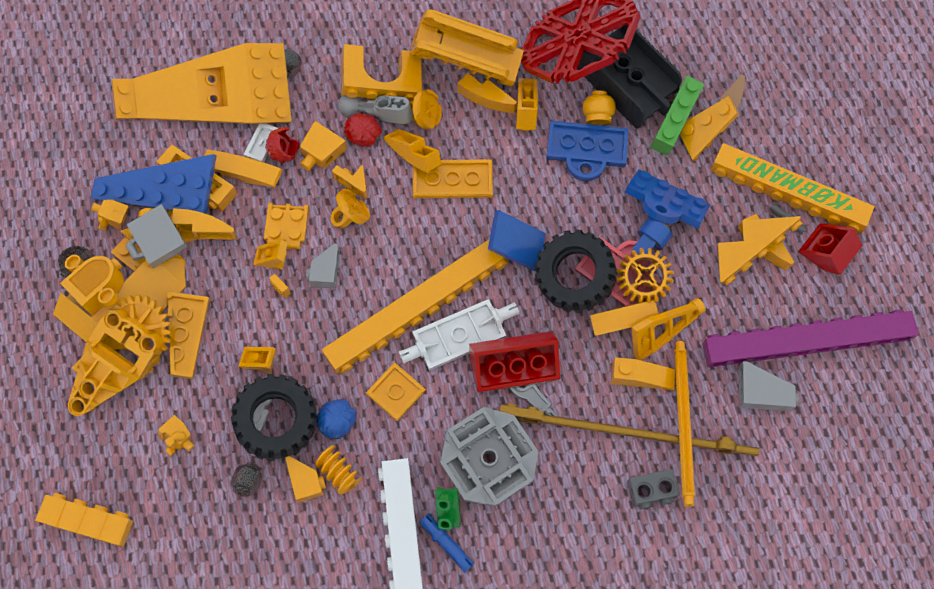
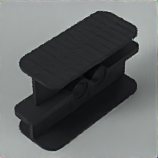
[577,25,682,129]

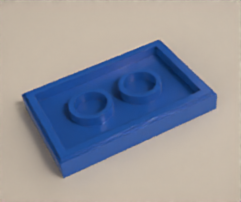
[488,210,546,271]

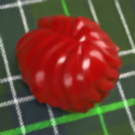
[344,113,382,147]
[265,127,300,163]

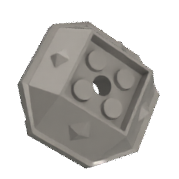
[440,407,539,506]

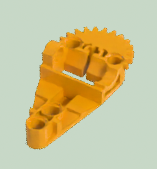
[68,295,172,416]

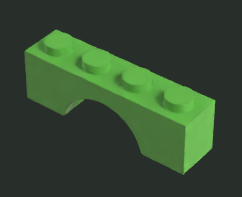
[650,76,704,156]

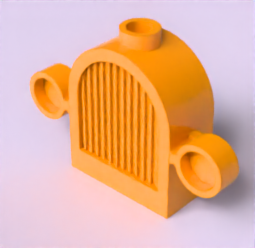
[60,255,124,316]

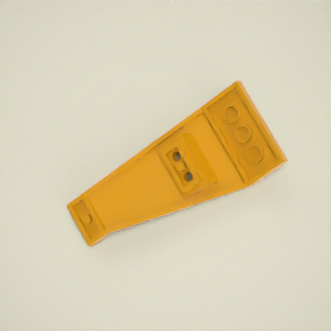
[111,43,292,124]

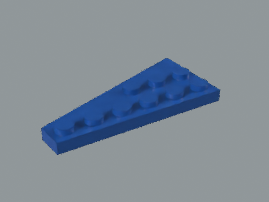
[91,154,217,214]

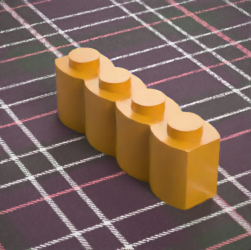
[35,493,133,547]

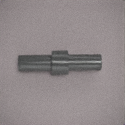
[769,203,807,234]

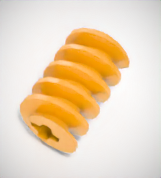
[315,445,362,495]

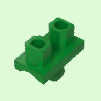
[435,487,461,530]

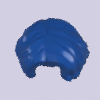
[316,399,357,440]

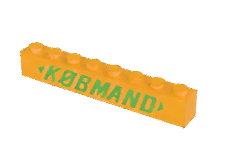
[711,143,875,234]

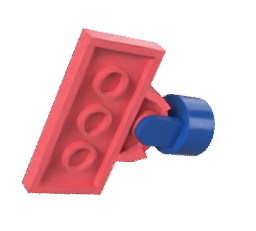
[575,217,673,306]

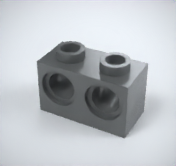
[627,469,680,509]

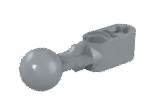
[338,95,414,124]

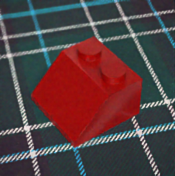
[798,223,863,275]

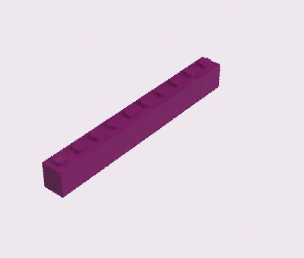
[702,309,919,368]

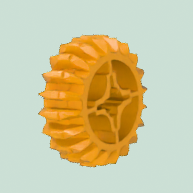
[616,248,674,304]

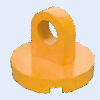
[409,89,442,130]
[331,188,370,228]

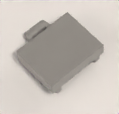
[126,204,187,268]

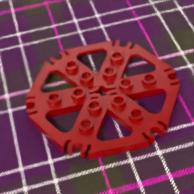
[521,0,640,84]

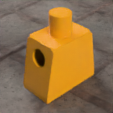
[300,121,347,171]

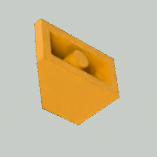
[285,456,326,503]

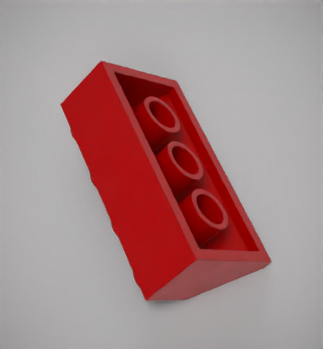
[469,331,560,392]

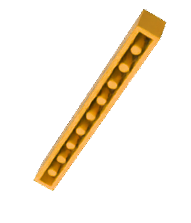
[321,239,508,375]

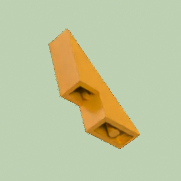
[718,216,803,286]

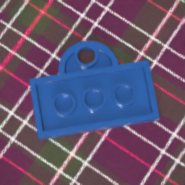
[546,121,629,181]
[624,169,711,229]

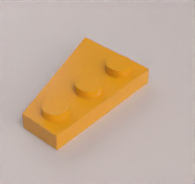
[680,96,739,161]

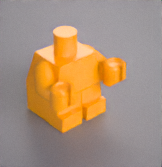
[91,199,128,231]
[158,415,195,457]

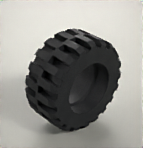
[535,230,617,313]
[231,374,316,461]

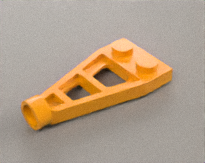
[631,298,706,360]

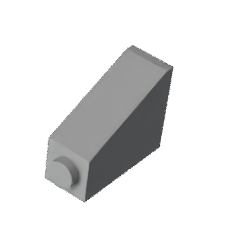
[739,361,799,411]

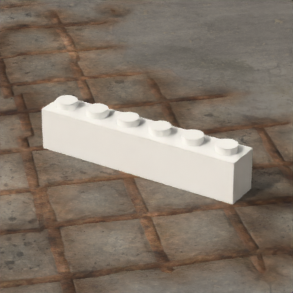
[378,458,423,589]

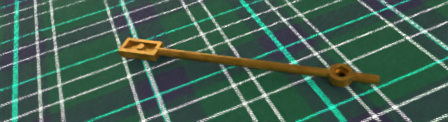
[500,403,759,456]

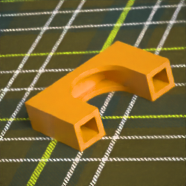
[341,44,422,102]

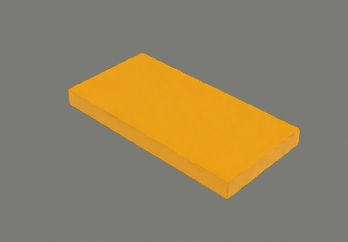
[413,159,493,198]

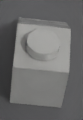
[306,243,340,289]

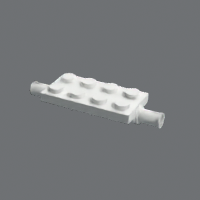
[398,299,519,371]

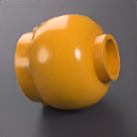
[582,91,616,125]

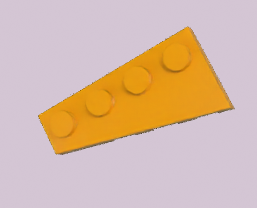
[167,291,210,379]

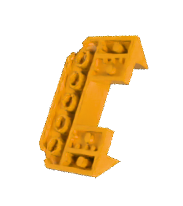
[53,228,186,350]

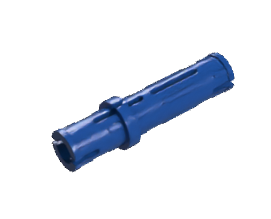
[419,513,475,573]

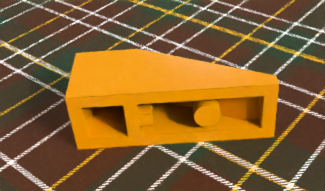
[516,78,538,131]
[611,357,675,390]

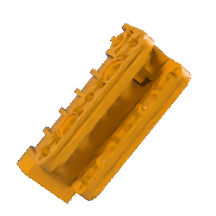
[410,9,524,87]

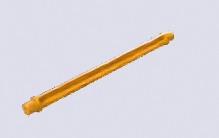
[674,341,695,507]

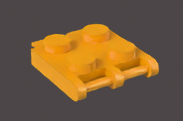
[264,203,309,250]

